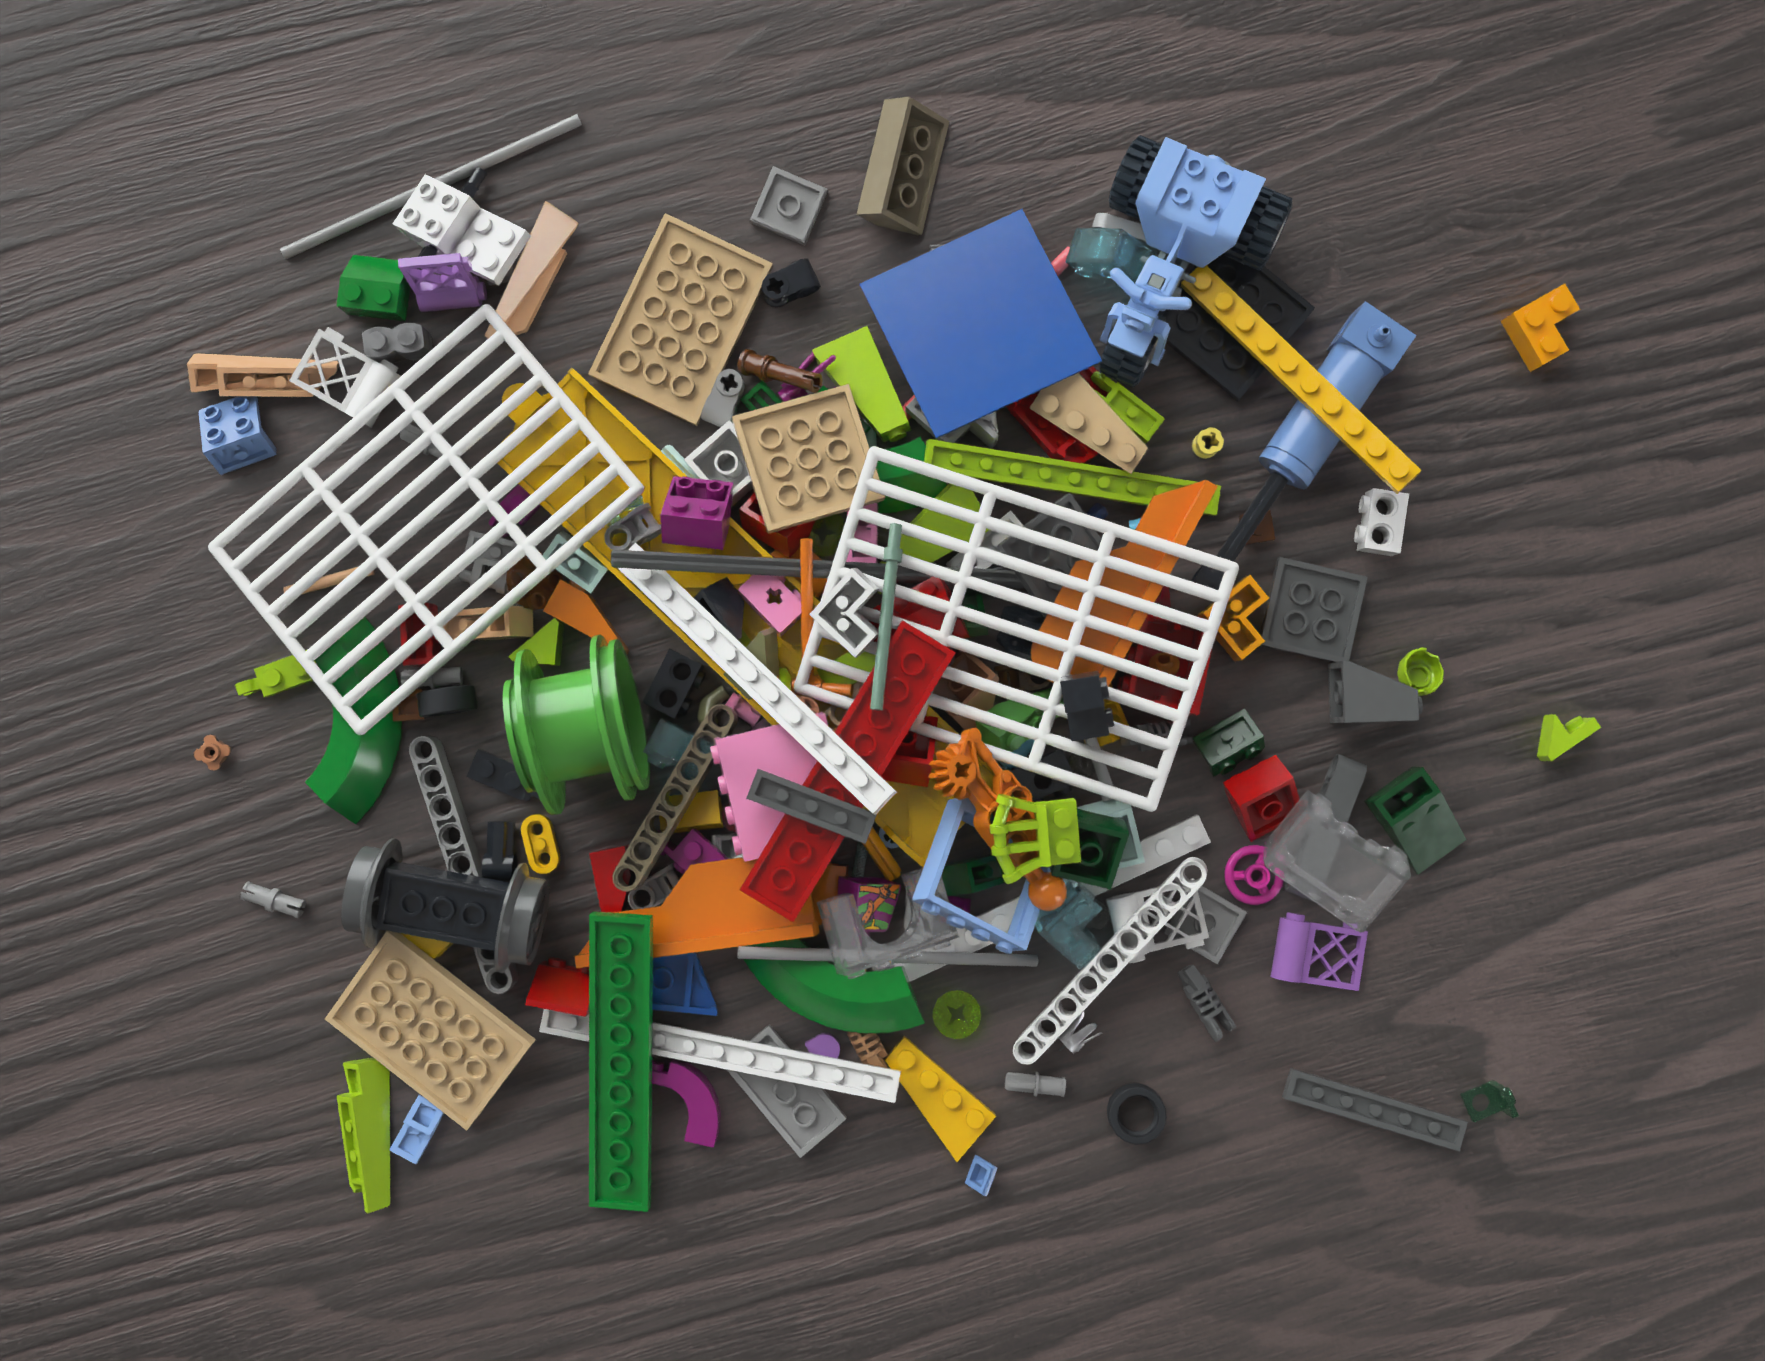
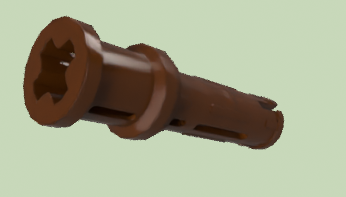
[737,349,823,393]

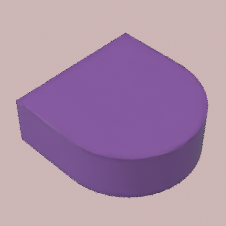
[805,1033,840,1058]

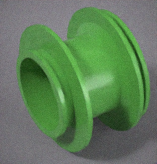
[503,634,650,815]

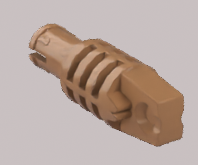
[847,1032,889,1068]

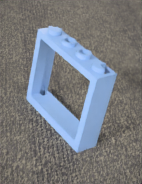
[912,798,1051,954]

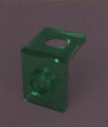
[1460,1080,1519,1122]

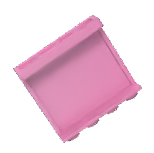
[710,712,828,862]

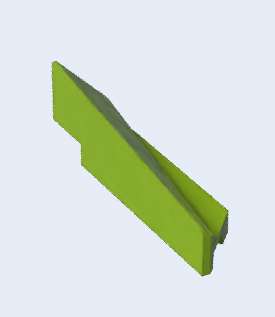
[337,1058,390,1213]

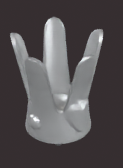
[1058,1011,1103,1054]

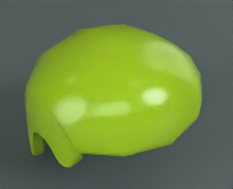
[1397,647,1444,696]

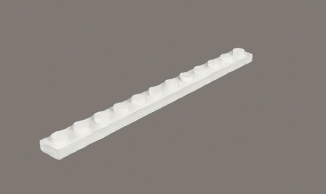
[618,543,897,815]
[871,815,1211,981]
[539,1009,901,1103]

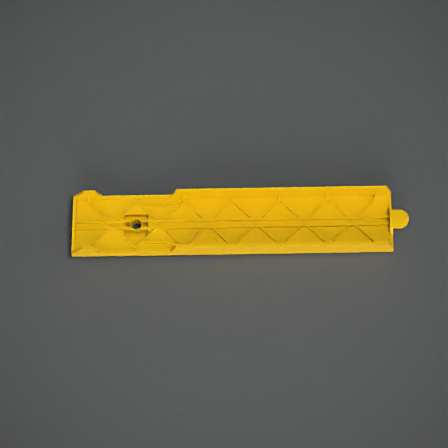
[492,368,994,867]

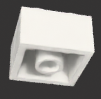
[684,420,753,507]

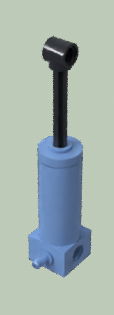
[1191,301,1416,590]

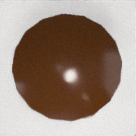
[506,550,563,610]

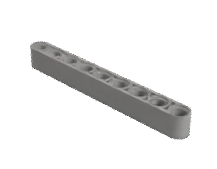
[409,736,518,994]

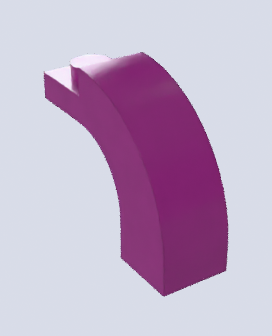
[652,1059,721,1148]

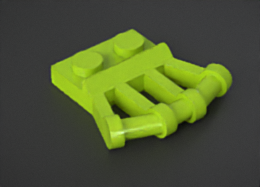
[990,794,1081,884]

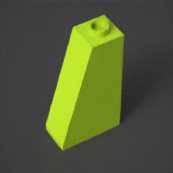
[812,326,911,442]
[880,483,990,564]

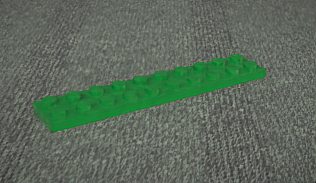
[589,911,653,1212]

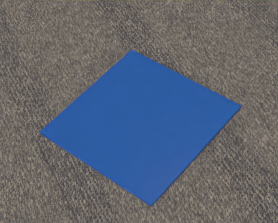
[860,209,1102,439]

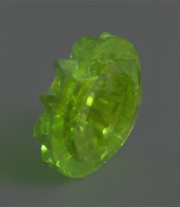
[808,514,845,557]
[933,990,981,1039]

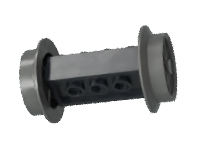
[341,838,550,973]

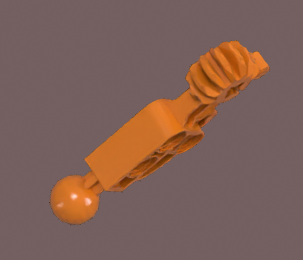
[928,728,1067,911]

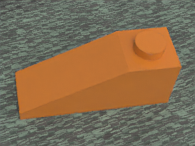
[543,579,630,654]

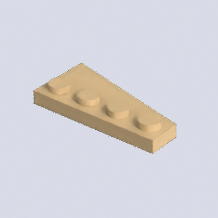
[1030,373,1148,474]

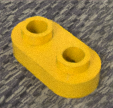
[521,814,560,874]

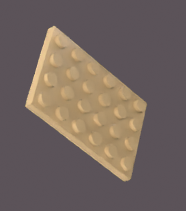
[588,213,773,426]
[325,931,536,1131]

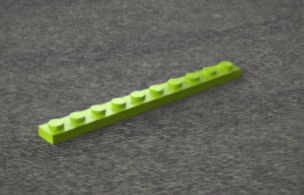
[924,439,1221,516]

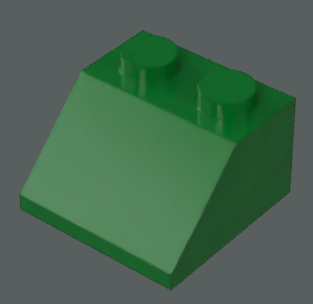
[336,255,410,322]

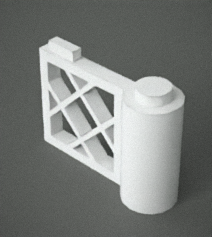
[289,327,401,428]
[1106,878,1209,963]

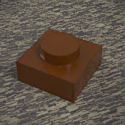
[1239,510,1275,545]
[391,689,426,721]

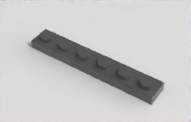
[1282,1068,1468,1152]

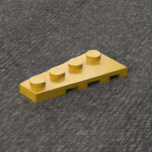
[885,1036,996,1162]

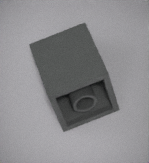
[1328,661,1423,723]

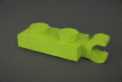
[235,649,319,697]

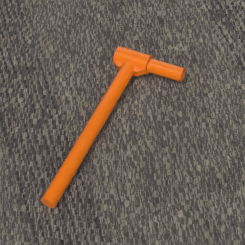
[791,538,854,696]

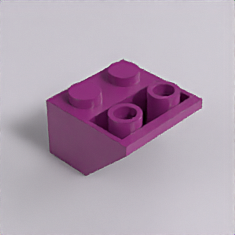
[660,476,733,550]

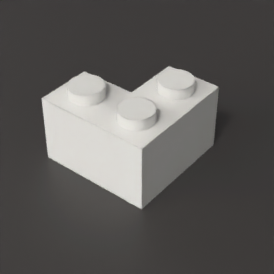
[809,568,879,658]

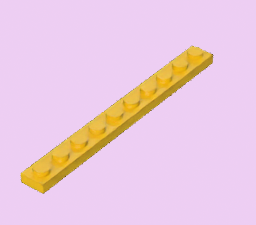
[1181,265,1421,494]

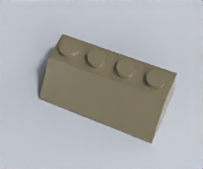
[856,97,949,235]

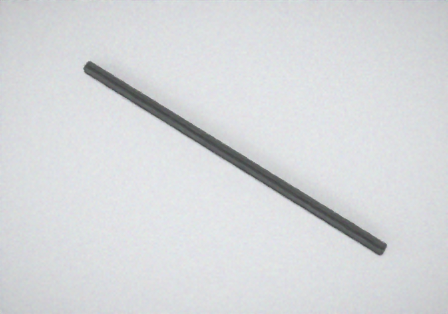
[611,550,1025,588]

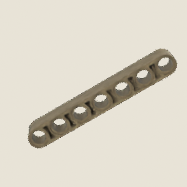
[613,704,738,891]

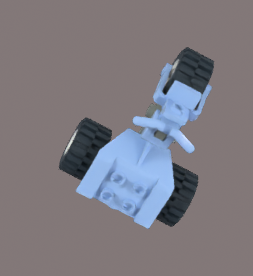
[1100,135,1292,388]

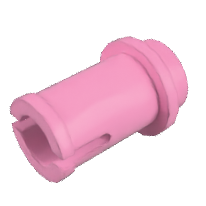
[725,692,761,727]

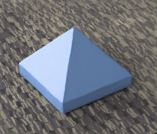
[965,1155,997,1196]

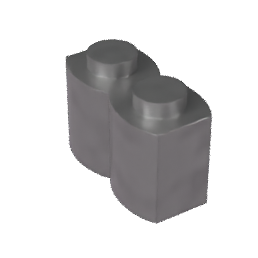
[362,323,433,364]

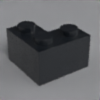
[1060,670,1114,741]

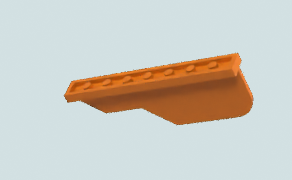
[1031,480,1218,687]
[575,857,820,968]

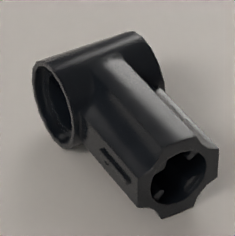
[482,821,518,881]

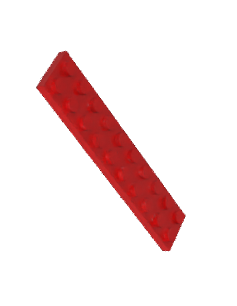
[739,620,956,922]

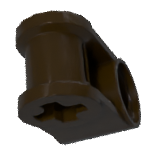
[994,665,1051,697]

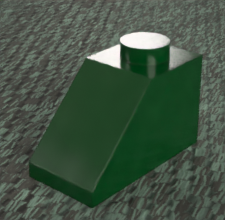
[942,854,1005,896]

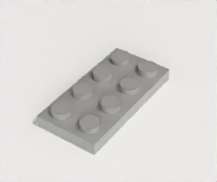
[726,1024,847,1158]

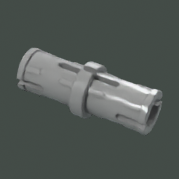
[240,881,306,919]

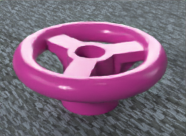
[1224,845,1284,905]

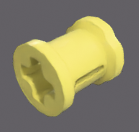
[1192,427,1224,459]

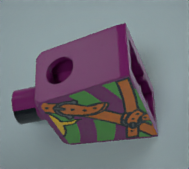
[836,876,901,948]

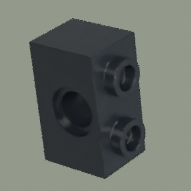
[1010,749,1073,802]

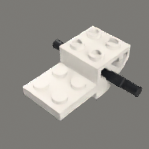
[393,167,531,286]

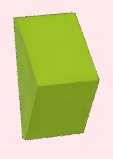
[508,618,564,666]

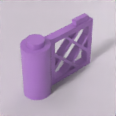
[398,253,487,312]
[1270,912,1368,991]

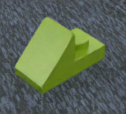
[1537,714,1601,761]

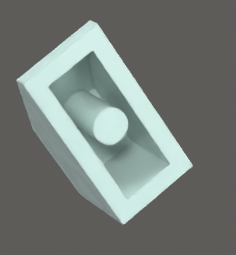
[542,531,608,594]

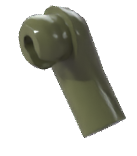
[697,685,730,724]

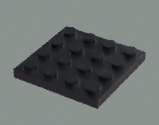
[1158,253,1315,401]

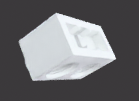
[1354,488,1409,556]

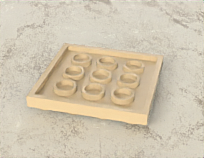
[732,384,885,534]

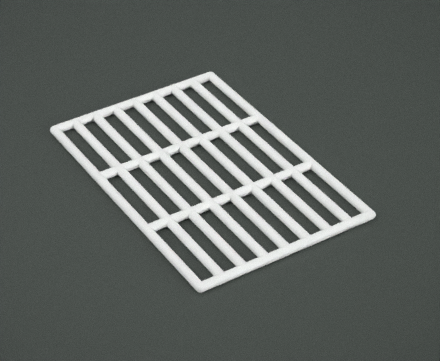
[208,304,644,735]
[793,446,1239,812]

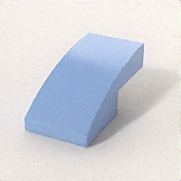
[389,1095,444,1164]

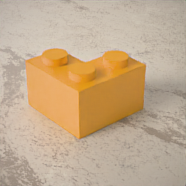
[1501,284,1580,372]
[1197,575,1269,662]

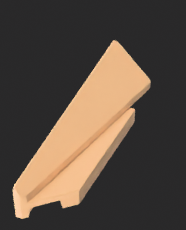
[485,201,579,339]
[187,353,339,397]

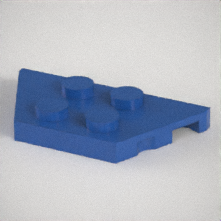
[652,952,718,1016]

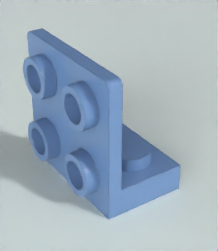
[199,396,277,475]

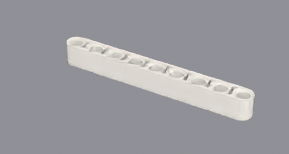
[1013,857,1208,1065]

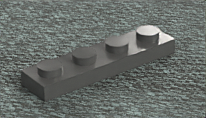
[746,769,877,844]

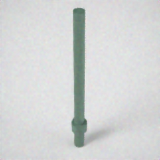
[870,523,903,711]

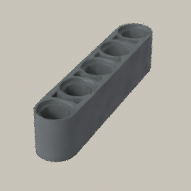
[1284,754,1367,902]

